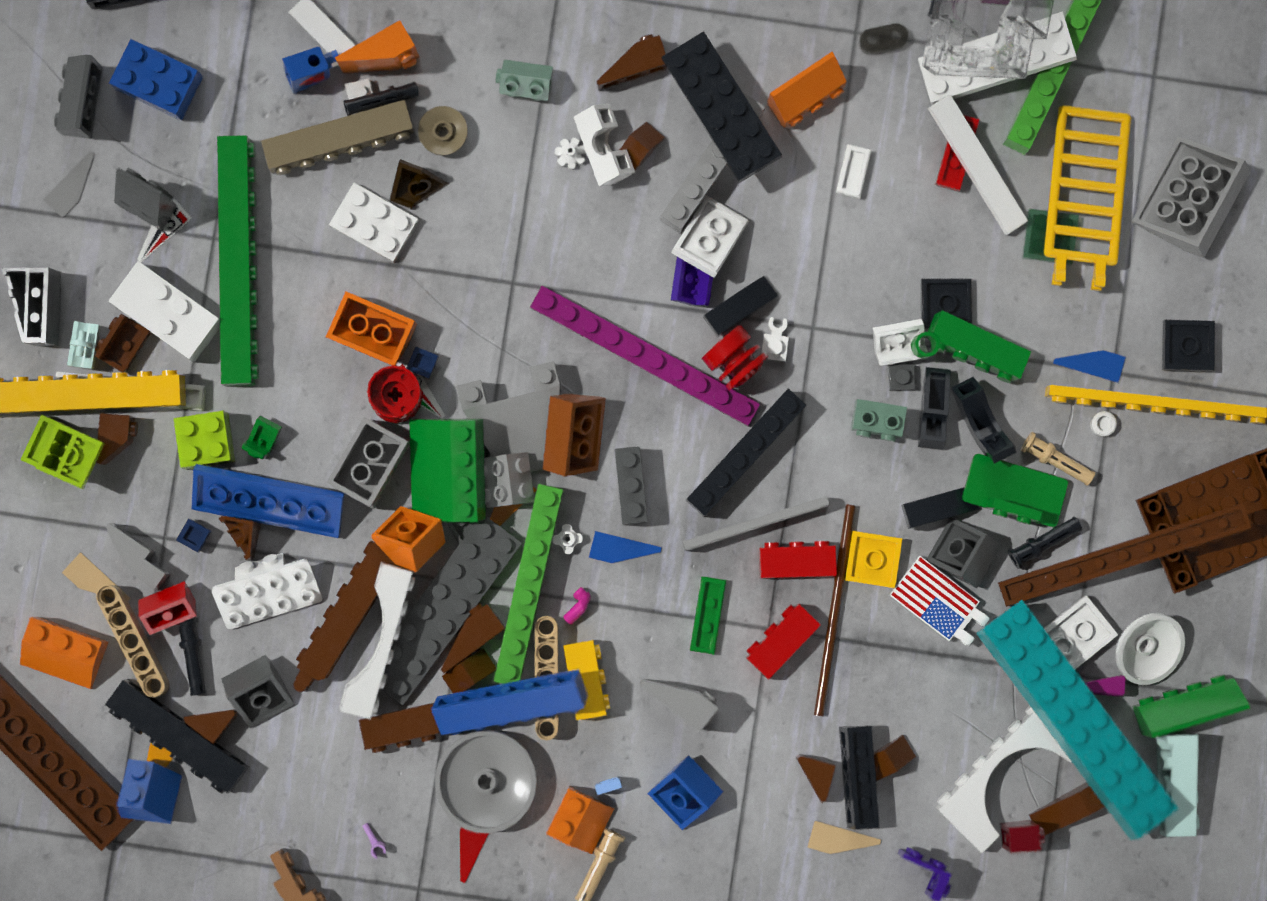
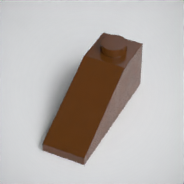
[596,34,667,91]
[441,603,506,673]
[1029,782,1105,836]

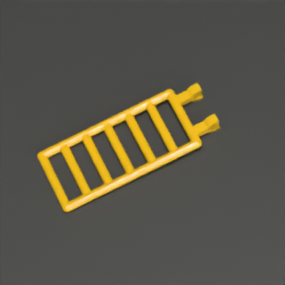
[1044,105,1131,291]

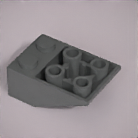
[114,167,177,231]

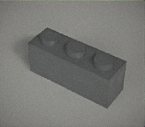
[615,446,648,525]

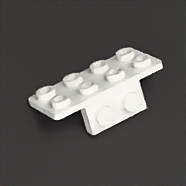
[212,553,322,629]

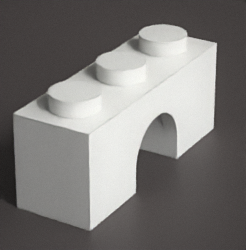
[574,103,635,186]

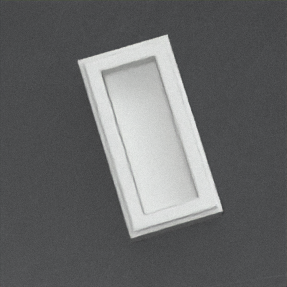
[835,144,871,199]

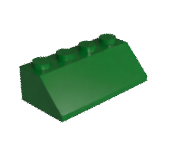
[1132,674,1250,738]

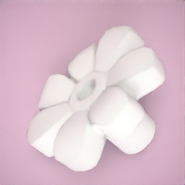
[555,138,586,170]

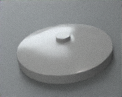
[435,730,537,833]

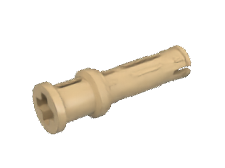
[1021,432,1095,486]
[575,828,625,901]

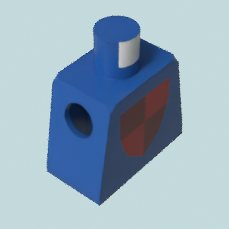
[282,47,338,94]

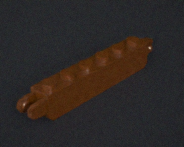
[293,540,397,692]

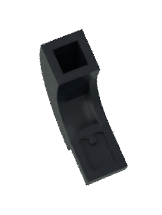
[951,377,1017,464]

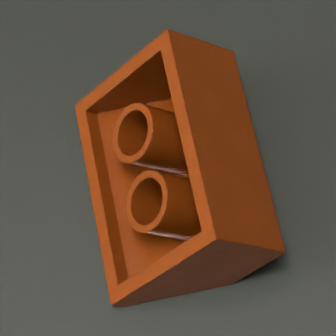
[543,394,606,477]

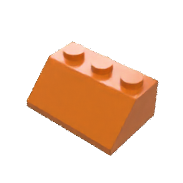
[767,52,847,128]
[326,291,417,366]
[20,617,109,689]

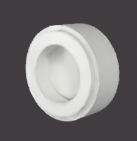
[1090,411,1117,437]

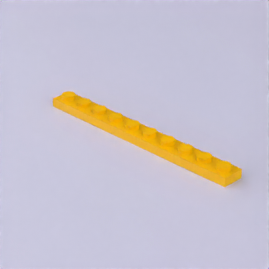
[1045,385,1267,424]

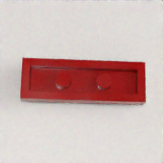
[935,115,980,192]

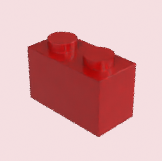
[138,581,196,635]

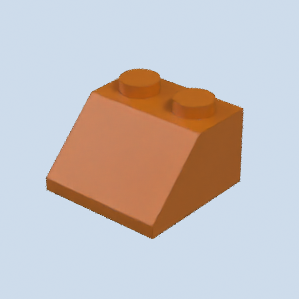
[371,506,446,572]
[546,786,614,854]

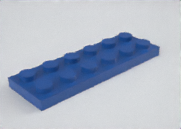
[191,464,344,538]

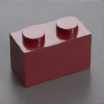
[1000,820,1045,853]

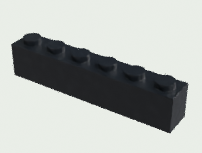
[686,388,806,517]
[105,679,250,794]

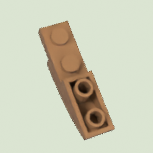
[270,849,327,901]

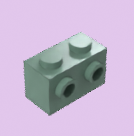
[851,399,907,442]

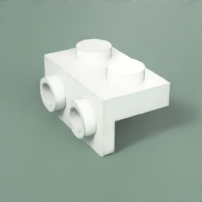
[873,319,928,366]

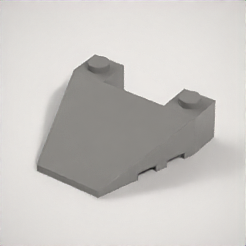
[456,361,561,472]

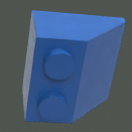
[647,755,723,830]
[117,759,182,824]

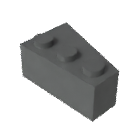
[2,268,61,346]

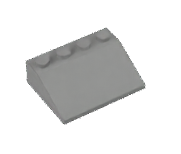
[1132,136,1250,258]

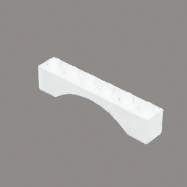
[339,562,415,719]

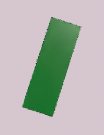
[690,576,726,655]

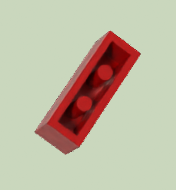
[759,541,837,578]
[746,604,821,680]

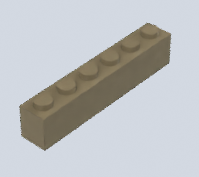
[261,100,415,175]

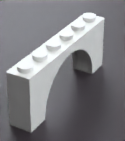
[935,705,1071,853]

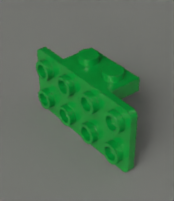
[962,454,1068,527]

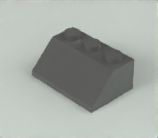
[54,54,103,139]

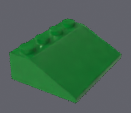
[409,418,486,522]

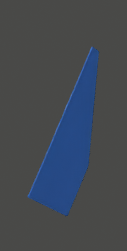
[1053,350,1126,383]
[589,531,662,563]

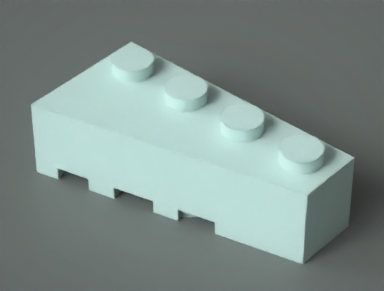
[1156,732,1199,837]

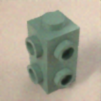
[495,59,553,101]

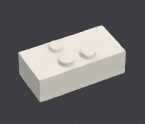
[108,261,220,362]

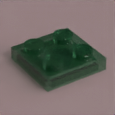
[1022,209,1079,265]

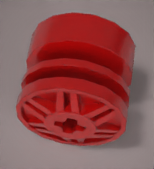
[701,325,769,391]
[367,365,422,424]

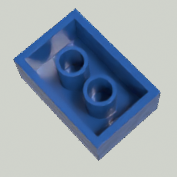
[109,39,203,121]

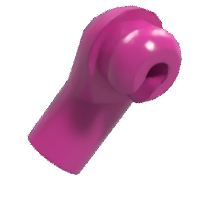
[563,587,591,625]

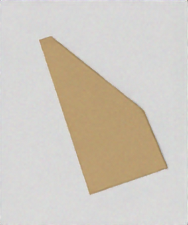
[62,552,131,601]
[807,821,881,854]

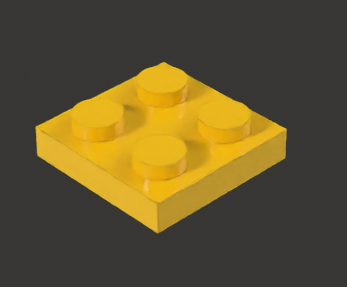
[844,531,902,588]

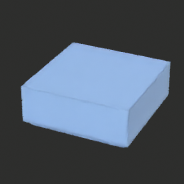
[595,776,622,795]

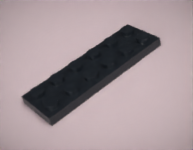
[661,31,782,183]

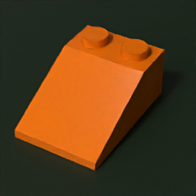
[335,20,420,73]

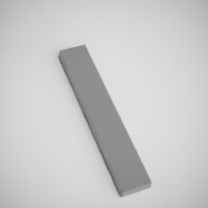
[682,496,829,551]

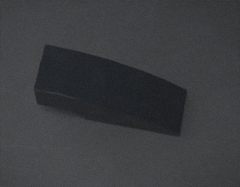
[703,276,778,338]
[918,367,951,450]
[901,487,979,529]

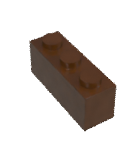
[358,703,440,753]

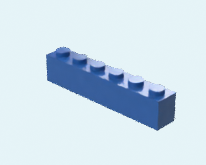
[431,669,588,735]

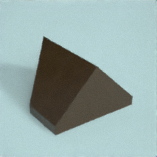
[389,159,449,209]

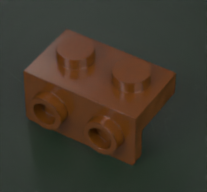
[95,314,151,372]

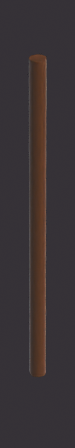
[814,504,856,717]

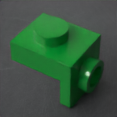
[242,415,282,459]

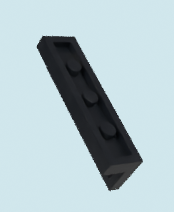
[839,725,880,830]

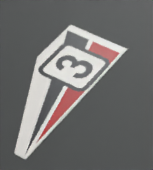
[137,198,192,263]

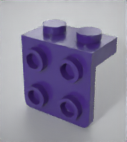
[898,847,952,901]

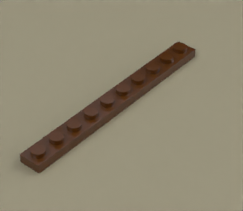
[998,503,1252,607]

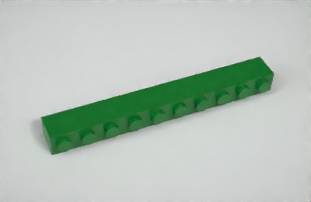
[217,135,259,386]

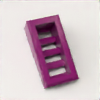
[1084,675,1125,697]

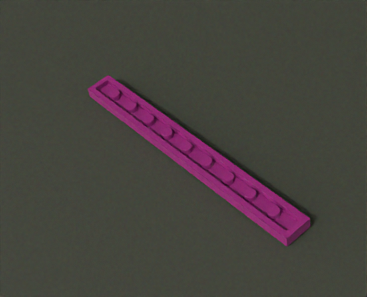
[530,286,760,427]

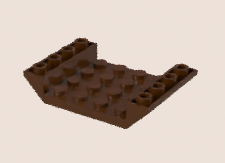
[1135,448,1267,594]

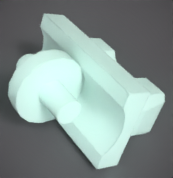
[67,321,101,370]

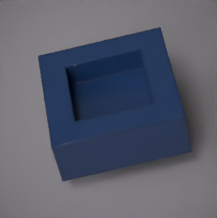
[406,346,439,379]
[176,518,212,553]

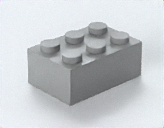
[326,417,410,509]

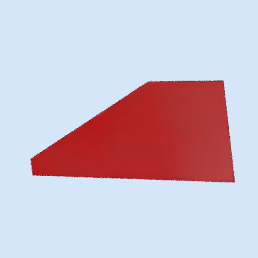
[460,827,489,883]

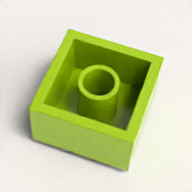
[173,411,235,470]

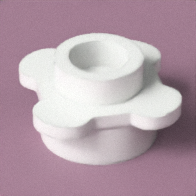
[553,524,583,554]

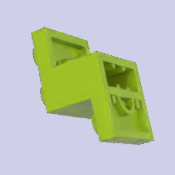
[20,414,105,489]

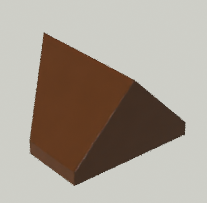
[218,516,261,561]

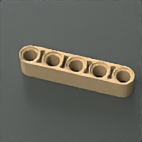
[96,585,170,697]
[535,616,559,740]

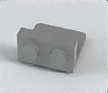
[484,452,534,508]

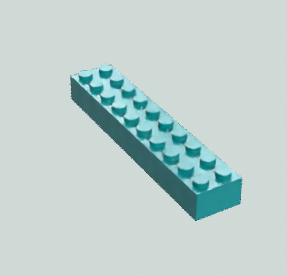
[976,600,1179,841]

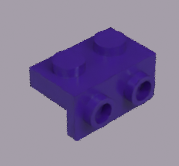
[671,257,713,306]

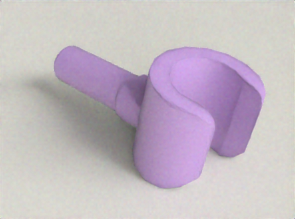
[362,823,386,859]

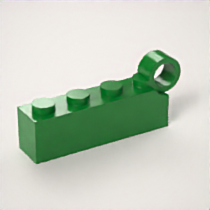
[911,311,1031,383]

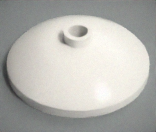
[1116,613,1185,685]

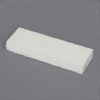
[289,0,355,55]

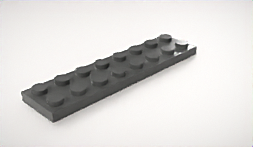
[381,516,523,705]

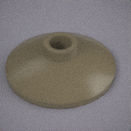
[418,106,468,156]

